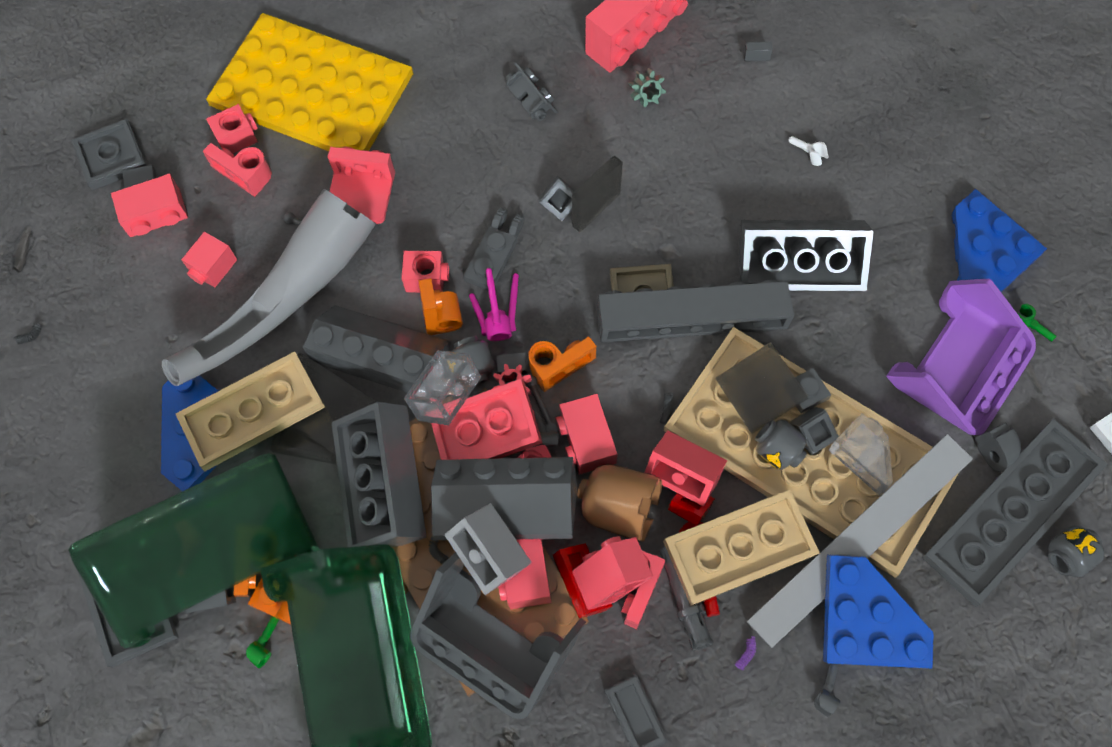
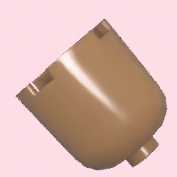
[577,464,662,542]

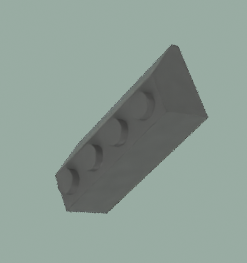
[739,220,873,291]
[303,305,451,399]
[332,402,427,554]
[431,457,577,540]

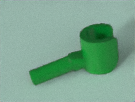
[1017,304,1056,342]
[246,616,279,668]

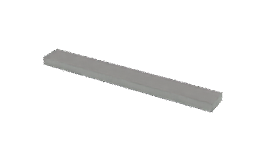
[747,434,973,648]

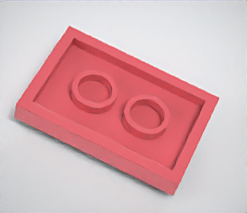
[428,379,543,460]

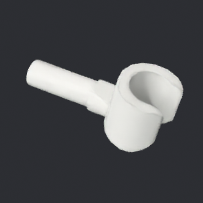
[789,136,829,166]

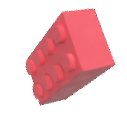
[585,0,688,73]

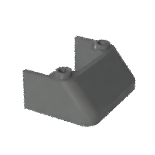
[410,552,586,719]

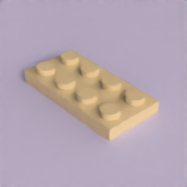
[176,351,325,471]
[663,489,820,606]

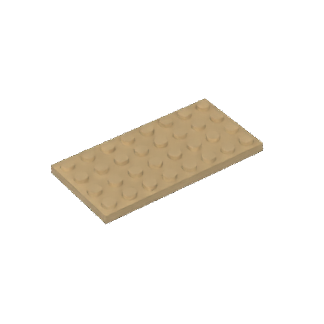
[663,327,959,578]

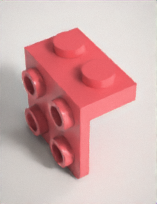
[328,147,395,224]

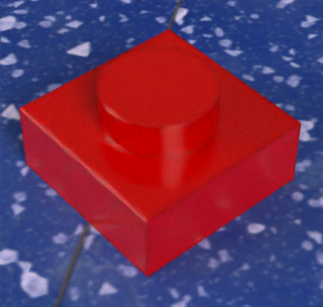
[668,493,715,526]

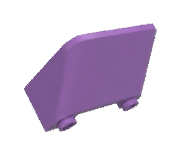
[886,279,1036,435]

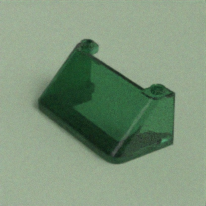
[68,453,321,649]
[260,544,432,747]

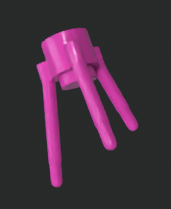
[469,268,519,342]

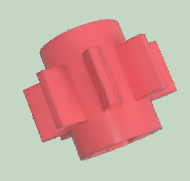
[492,364,532,395]

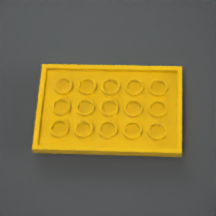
[206,13,413,151]

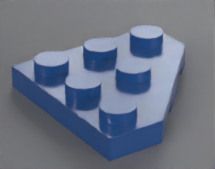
[952,189,1047,292]
[161,375,218,497]
[823,554,934,669]

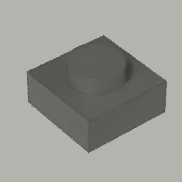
[784,368,831,414]

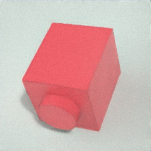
[181,232,237,288]

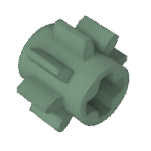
[628,68,666,107]

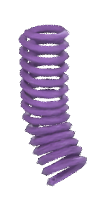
[735,637,757,670]

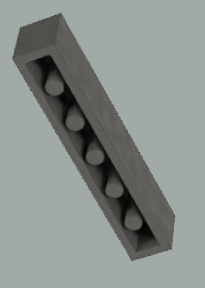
[597,280,794,342]

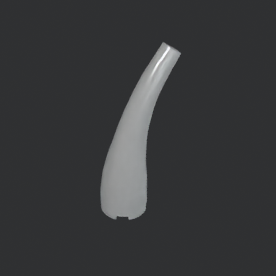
[162,189,376,386]

